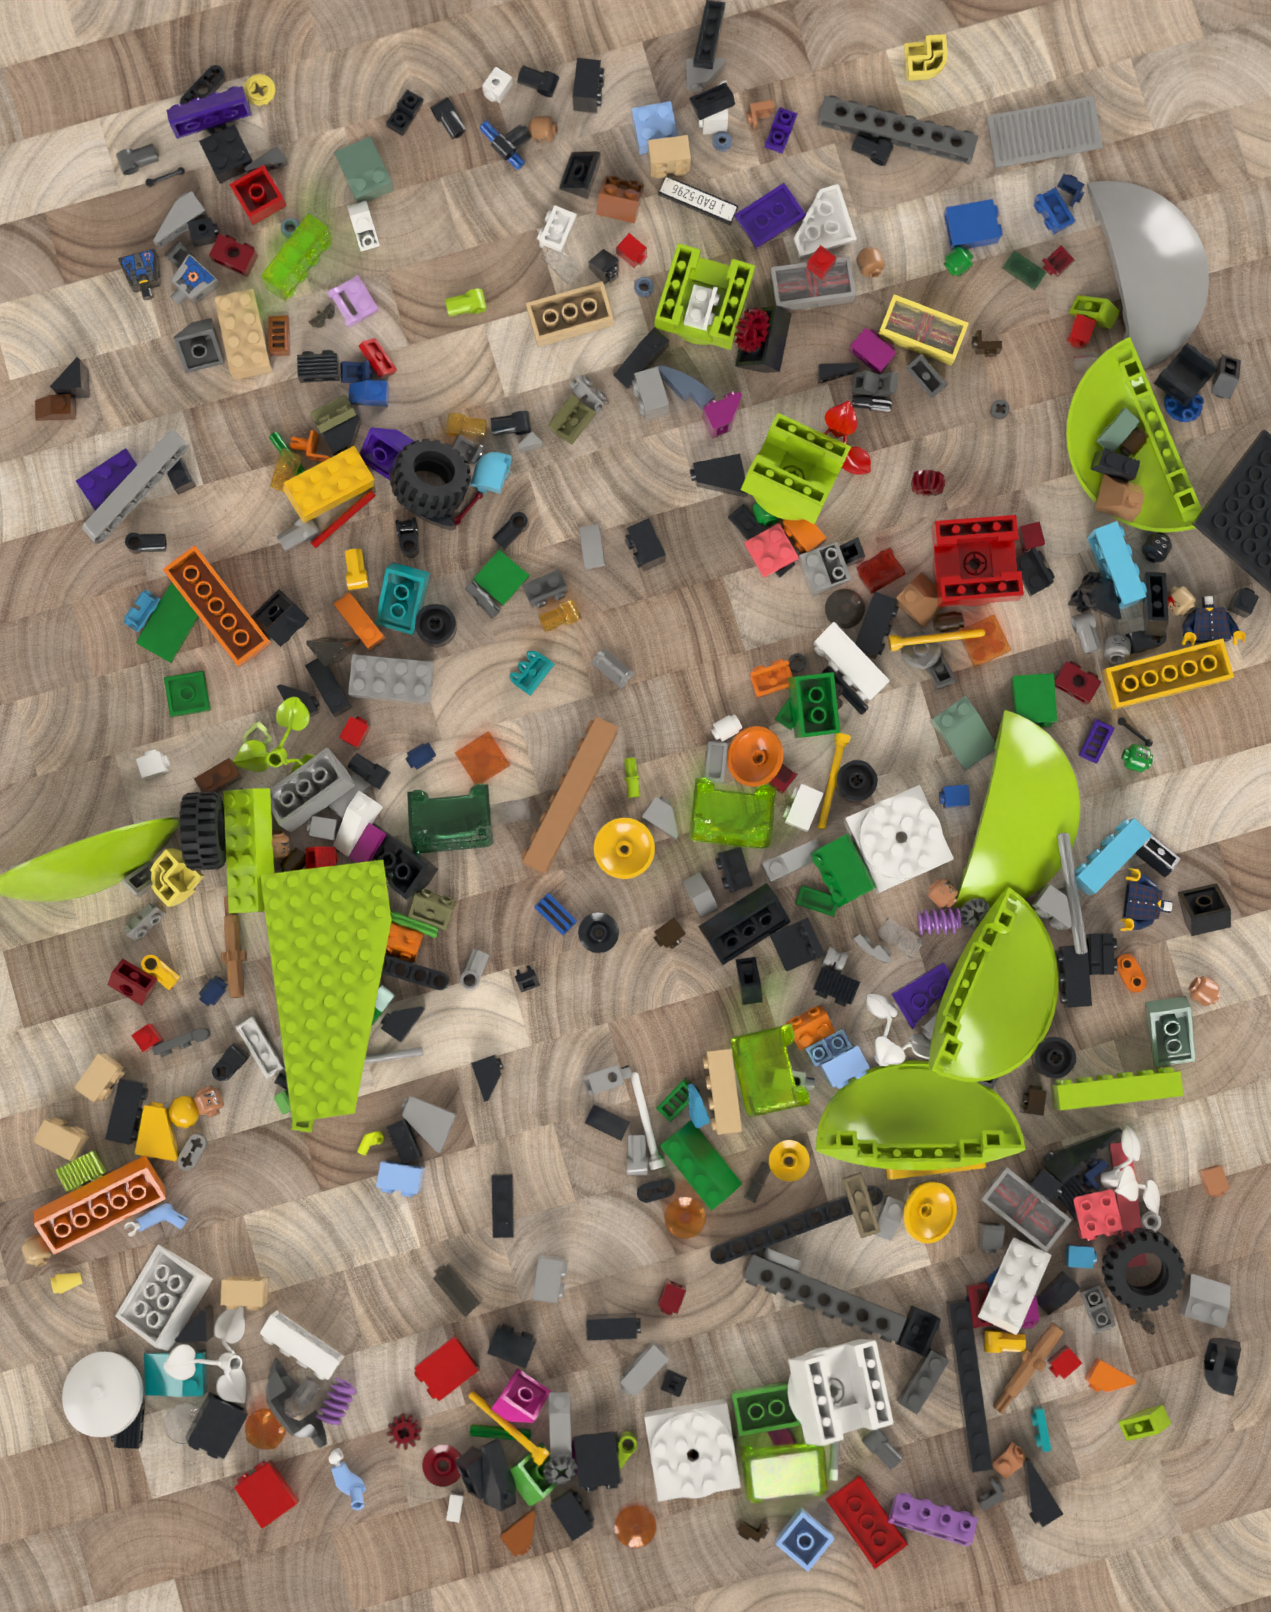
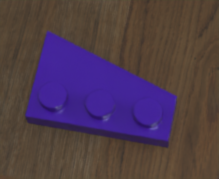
[891,962,951,1030]

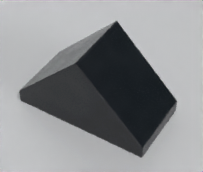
[839,537,865,567]

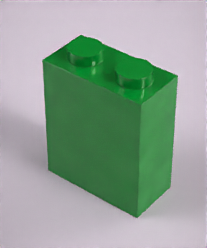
[1010,673,1057,728]

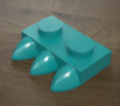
[510,651,555,696]

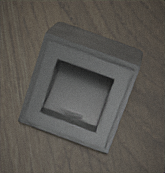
[164,241,195,269]

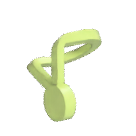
[243,721,272,746]

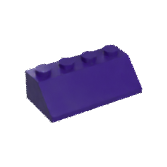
[166,86,252,139]

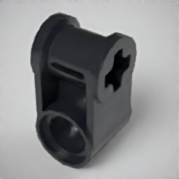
[396,517,419,558]
[1125,630,1167,654]
[212,1043,250,1081]

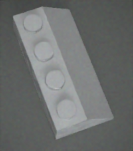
[270,748,355,832]

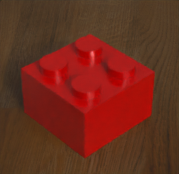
[229,165,287,226]

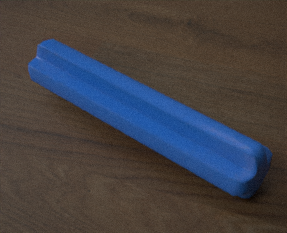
[480,121,525,170]

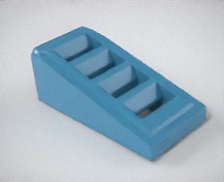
[688,1083,711,1128]

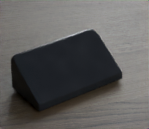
[689,82,735,120]
[1135,836,1180,877]
[585,1104,630,1141]

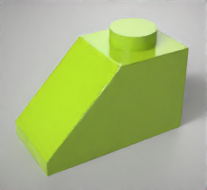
[1069,295,1120,329]
[1118,1404,1172,1441]

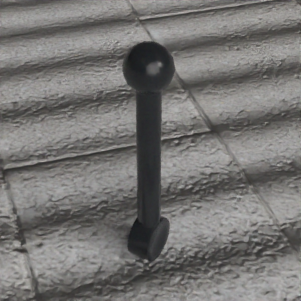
[145,167,185,187]
[1117,717,1153,747]

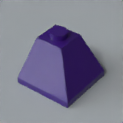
[359,427,414,480]

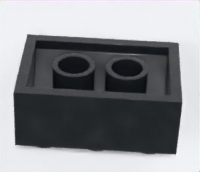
[735,306,791,373]

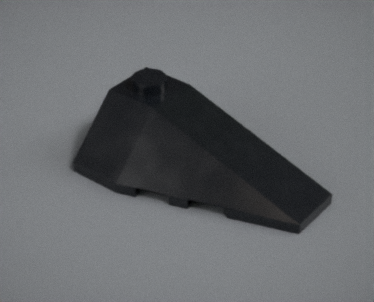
[372,822,438,900]
[1040,1127,1123,1184]

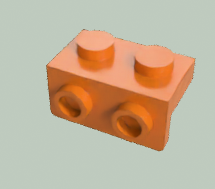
[749,659,793,698]
[385,922,424,962]
[785,1005,836,1051]

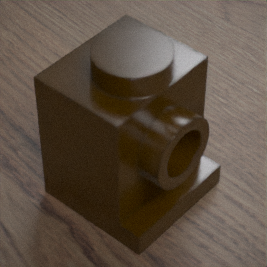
[1020,1085,1047,1116]

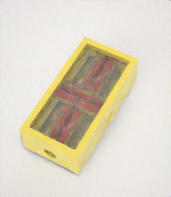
[879,294,969,366]

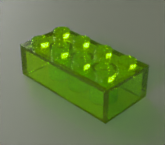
[260,213,332,302]

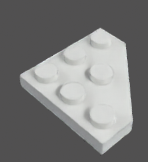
[793,184,857,259]

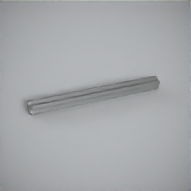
[1057,833,1087,954]

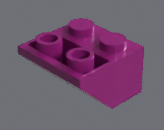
[702,392,742,439]

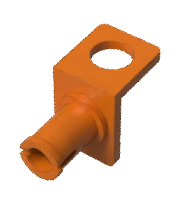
[290,430,330,462]

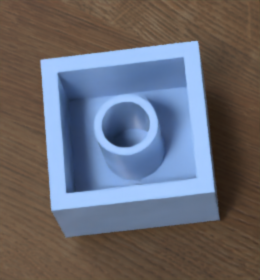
[632,101,678,155]
[819,1045,870,1089]
[376,1160,425,1197]
[774,1507,835,1571]

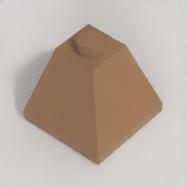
[1094,474,1145,522]
[895,572,944,629]

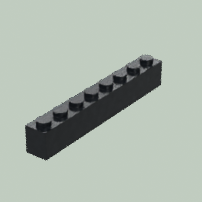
[946,1299,993,1472]

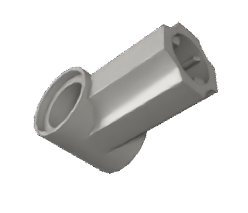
[276,519,320,552]
[1071,611,1101,654]
[460,949,490,991]
[627,1134,648,1175]

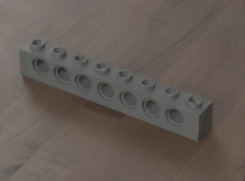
[817,95,978,165]
[743,1253,907,1343]

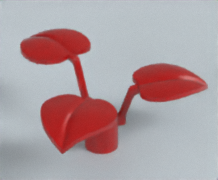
[823,400,871,475]

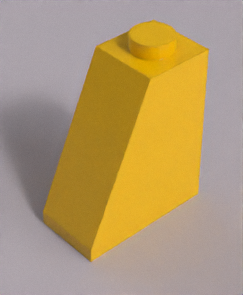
[135,1101,179,1161]

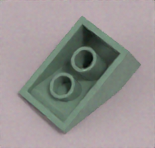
[334,137,394,203]
[930,696,995,771]
[1145,996,1196,1067]

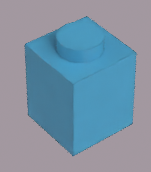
[1065,1244,1097,1268]

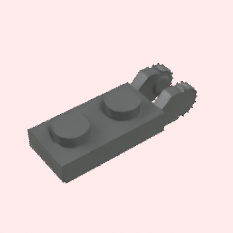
[152,1028,210,1057]

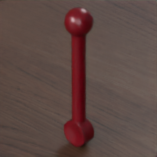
[453,491,483,525]

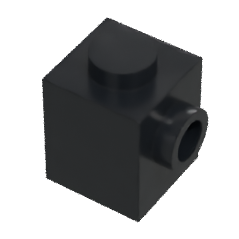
[187,217,220,247]
[1227,587,1259,618]

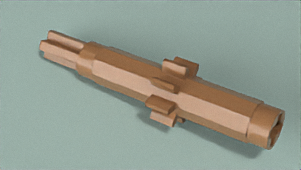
[221,896,247,998]
[993,1322,1065,1414]

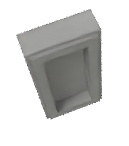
[704,741,728,784]

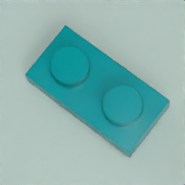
[1030,1406,1052,1452]

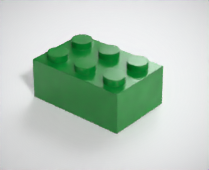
[788,672,840,738]

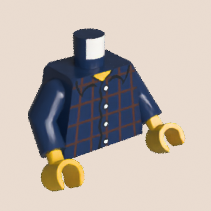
[1182,596,1246,646]
[1120,868,1172,931]

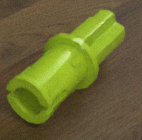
[624,757,641,798]

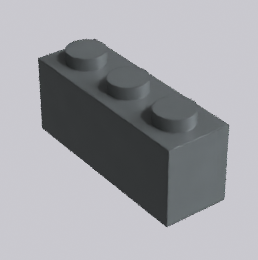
[897,1348,949,1415]

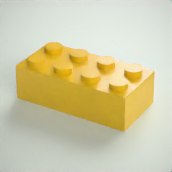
[283,446,375,523]

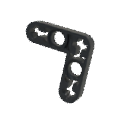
[180,65,227,135]

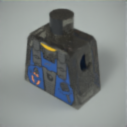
[118,249,161,300]

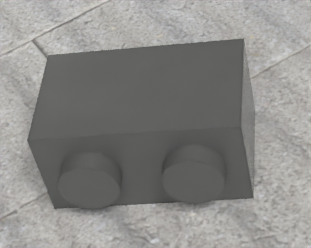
[906,354,949,398]

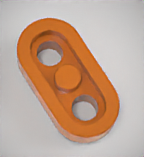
[1117,954,1147,993]

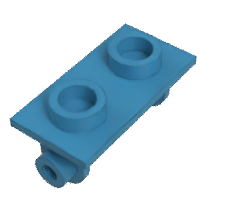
[123,589,160,632]

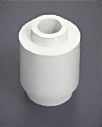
[711,714,742,742]

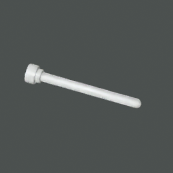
[631,1072,666,1170]

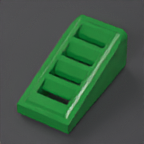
[656,1077,700,1123]

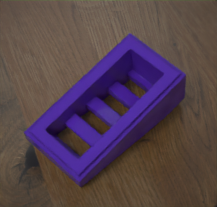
[1079,718,1115,764]

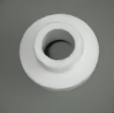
[1141,1211,1161,1232]

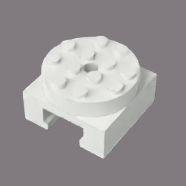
[843,785,954,894]
[788,1339,894,1446]
[644,1398,741,1501]

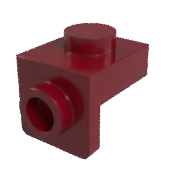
[1042,245,1075,277]

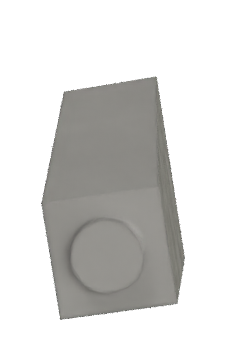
[401,1096,457,1153]

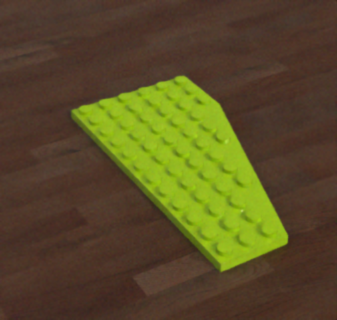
[260,860,391,1123]

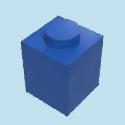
[939,784,970,809]

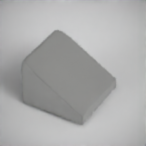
[518,432,543,453]

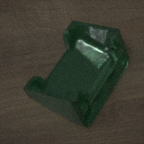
[407,784,494,853]

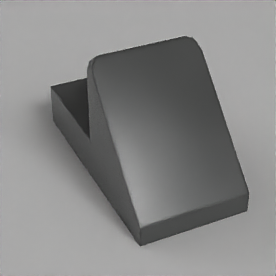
[926,652,957,689]

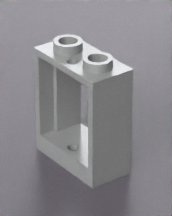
[620,1340,669,1397]

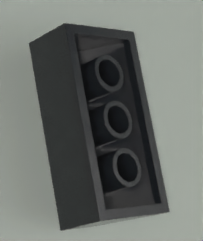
[698,883,791,966]

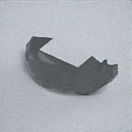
[266,1357,327,1448]

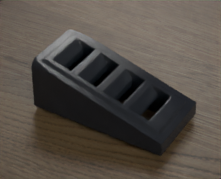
[817,363,859,384]

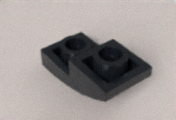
[386,90,424,136]

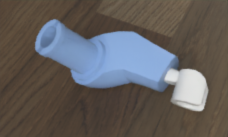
[124,1203,188,1237]
[329,1448,366,1510]

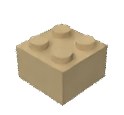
[648,135,691,178]
[74,1053,126,1102]
[33,1117,90,1161]
[220,1276,269,1310]

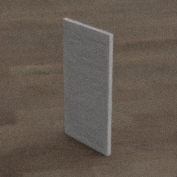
[987,96,1103,169]

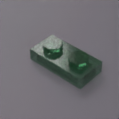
[1002,250,1047,291]

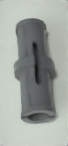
[465,581,501,619]

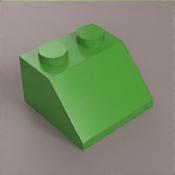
[510,1442,565,1507]

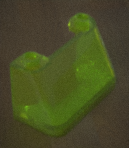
[689,778,776,849]
[731,1023,810,1117]
[740,1441,828,1503]

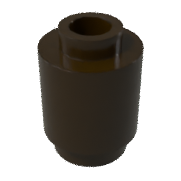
[1120,427,1149,457]
[933,611,964,633]
[280,847,306,872]

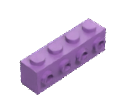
[888,1493,978,1547]

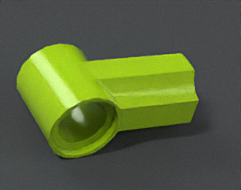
[445,289,487,317]
[617,1431,637,1470]

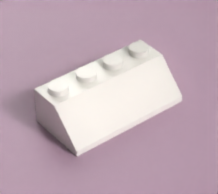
[813,622,890,703]
[260,1310,345,1380]

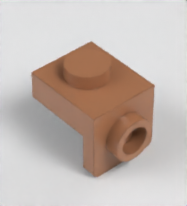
[992,1441,1026,1479]

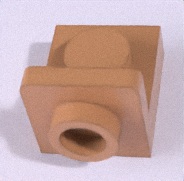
[746,100,775,129]

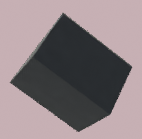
[559,151,601,199]
[50,357,90,399]
[174,1304,214,1343]

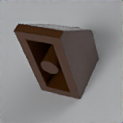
[35,394,76,421]

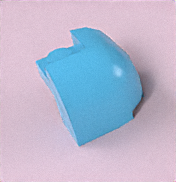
[470,452,512,494]

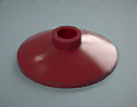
[422,1444,462,1487]

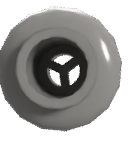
[1104,634,1131,665]

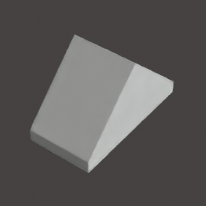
[121,861,153,897]
[682,873,719,918]

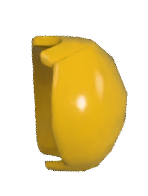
[168,1095,200,1129]

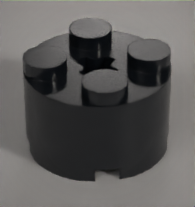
[415,604,457,648]
[835,760,878,803]
[1031,1037,1076,1078]

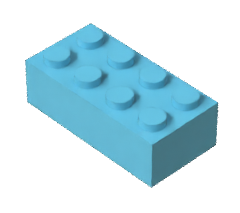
[1087,521,1147,610]
[1075,818,1152,896]

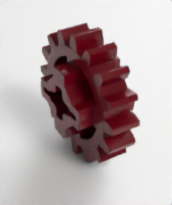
[734,307,770,352]

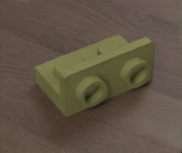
[310,395,356,433]
[408,889,457,930]

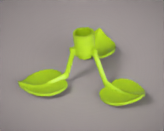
[233,697,315,773]

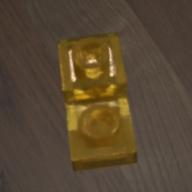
[270,448,303,493]

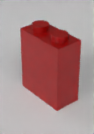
[414,1335,480,1401]
[234,1460,299,1529]

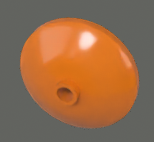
[727,726,783,787]

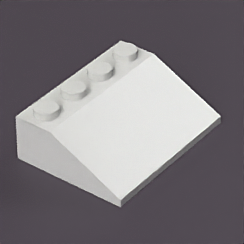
[115,1245,213,1351]

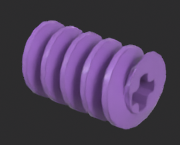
[917,908,961,935]
[316,1378,357,1425]

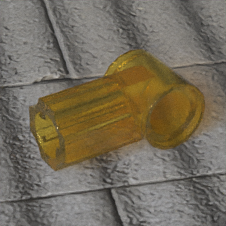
[446,413,487,438]
[538,599,582,633]

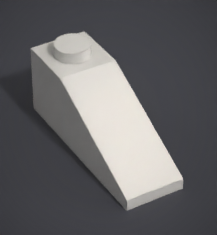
[333,790,383,857]

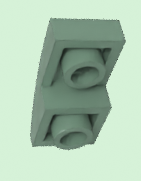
[1096,408,1139,451]

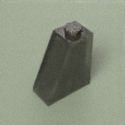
[433,1262,483,1317]

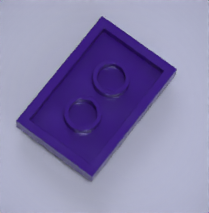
[734,183,806,249]
[76,448,137,511]

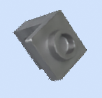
[451,434,483,464]

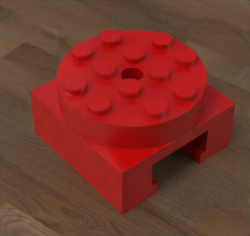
[931,515,1024,607]

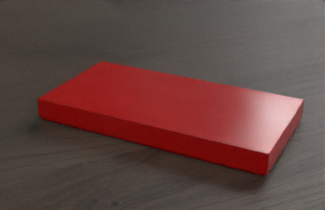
[826,1475,908,1569]

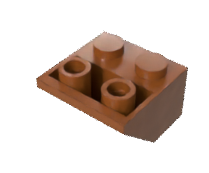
[596,176,644,223]

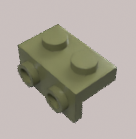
[548,395,596,445]

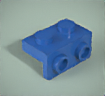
[1034,187,1075,235]

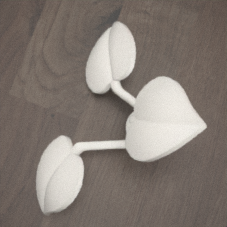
[865,994,931,1066]
[1101,1124,1160,1215]
[164,1307,247,1404]

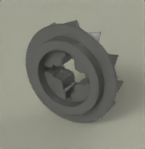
[960,898,990,929]
[544,1455,577,1486]

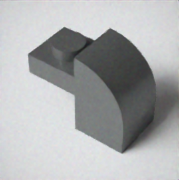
[852,371,898,399]

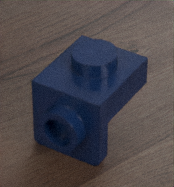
[1057,174,1085,207]
[340,360,372,383]
[1081,1158,1109,1191]

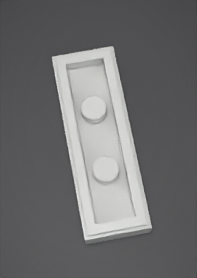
[235,1016,285,1079]

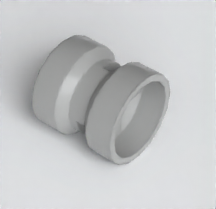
[822,947,848,973]

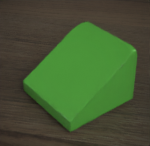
[274,1090,290,1115]

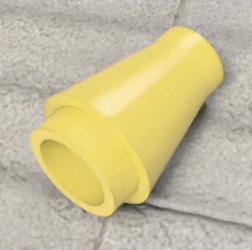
[50,1272,83,1294]

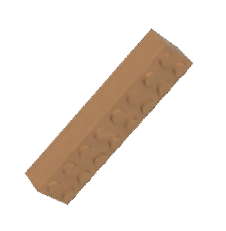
[521,716,618,876]

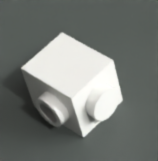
[482,67,513,103]
[136,750,170,780]

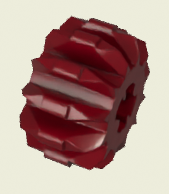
[911,469,945,496]
[387,1413,422,1450]

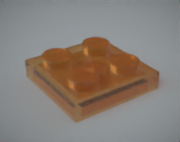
[958,614,1012,668]
[455,731,511,787]

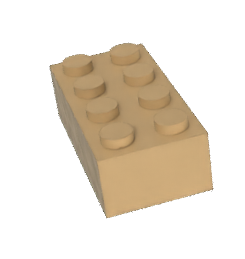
[526,281,614,347]
[214,289,273,380]
[702,1048,742,1135]

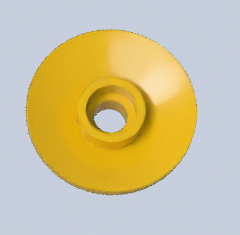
[769,1140,810,1182]

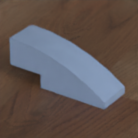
[658,365,715,411]

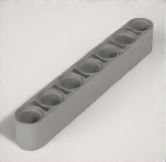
[82,430,189,544]

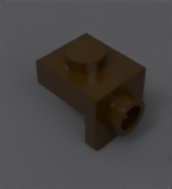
[972,330,1002,357]
[736,1519,770,1542]

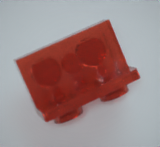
[856,548,905,594]

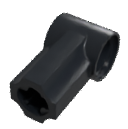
[517,65,560,98]
[430,97,466,140]
[491,125,531,161]
[851,133,894,166]
[490,411,532,436]
[492,512,529,550]
[125,532,167,554]
[348,753,391,790]

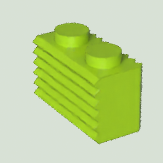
[55,1150,106,1192]

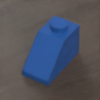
[348,380,390,407]

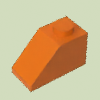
[1085,1357,1137,1392]

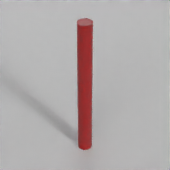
[310,490,376,549]

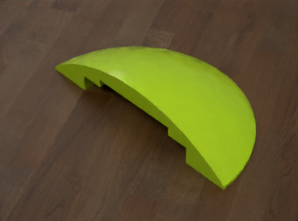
[1066,337,1202,532]
[954,710,1080,910]
[0,817,180,902]
[929,887,1059,1082]
[816,1061,1026,1170]

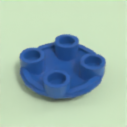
[1164,393,1204,422]

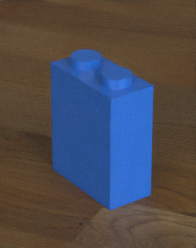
[944,199,1003,251]

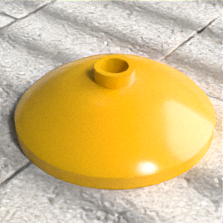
[594,818,655,879]
[903,1181,957,1243]

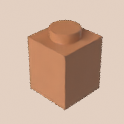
[1198,1165,1230,1198]

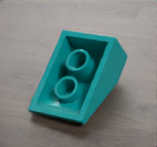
[375,562,431,635]
[144,1350,207,1397]

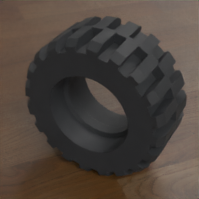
[390,439,471,518]
[179,791,226,871]
[1101,1228,1186,1312]

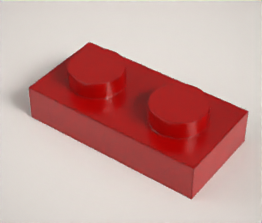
[358,338,397,378]

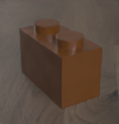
[194,758,243,793]

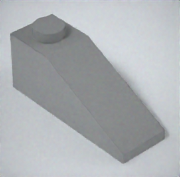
[153,191,208,249]
[761,839,820,883]
[549,1392,572,1459]

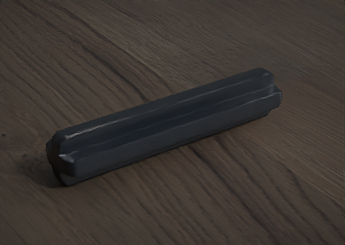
[822,666,869,715]

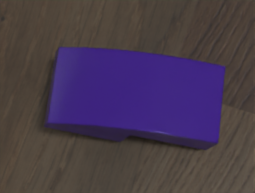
[764,107,798,154]

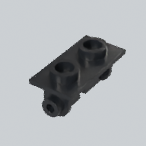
[1068,572,1104,613]

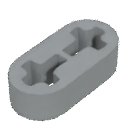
[177,1134,207,1171]
[762,1247,802,1271]

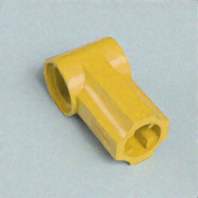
[345,548,369,590]
[141,955,181,991]
[984,1330,1026,1353]

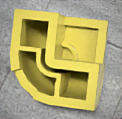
[904,34,948,81]
[150,848,204,907]

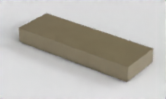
[841,1172,881,1239]

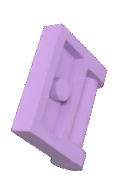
[327,275,379,327]

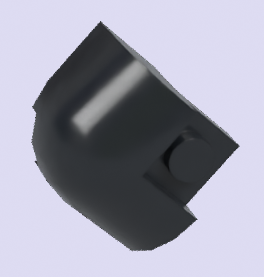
[1203,1338,1242,1396]

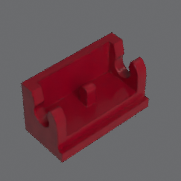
[965,1282,994,1328]

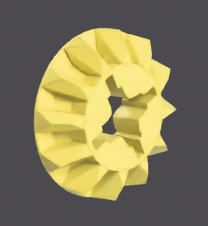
[244,74,276,107]

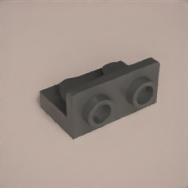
[522,569,569,609]

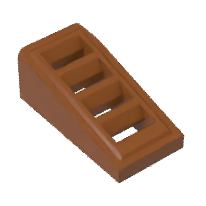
[268,316,290,357]

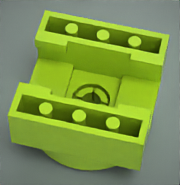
[654,243,755,350]
[741,412,851,524]

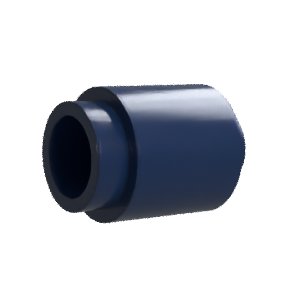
[405,742,436,770]
[198,975,228,1006]

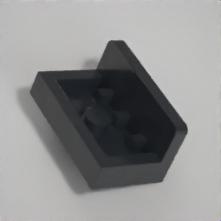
[896,1305,941,1357]

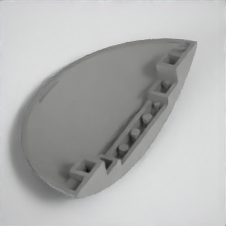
[1087,181,1209,370]

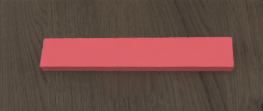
[1109,1142,1147,1268]

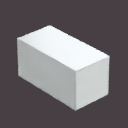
[446,1492,464,1523]

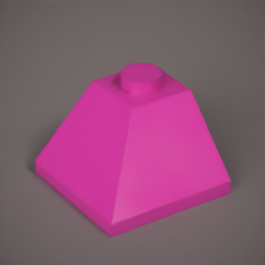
[491,1368,552,1423]

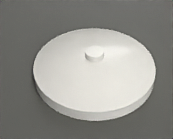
[62,1352,143,1437]

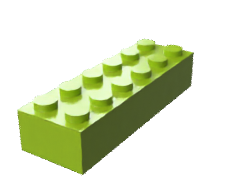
[223,788,274,913]
[1050,1067,1184,1110]

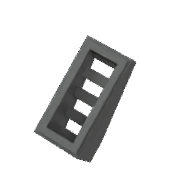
[245,146,288,174]

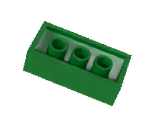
[660,1120,742,1211]

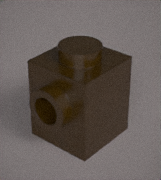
[653,917,686,949]

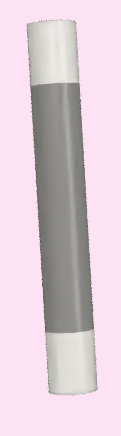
[829,1441,840,1480]

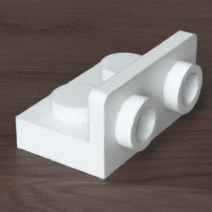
[537,205,577,252]
[683,285,720,331]

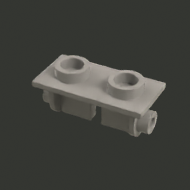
[570,375,609,414]
[591,648,635,689]
[123,901,166,942]

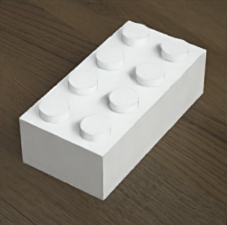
[978,1237,1051,1335]

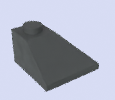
[174,318,224,373]

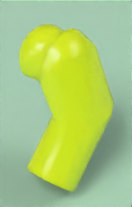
[357,1131,384,1156]

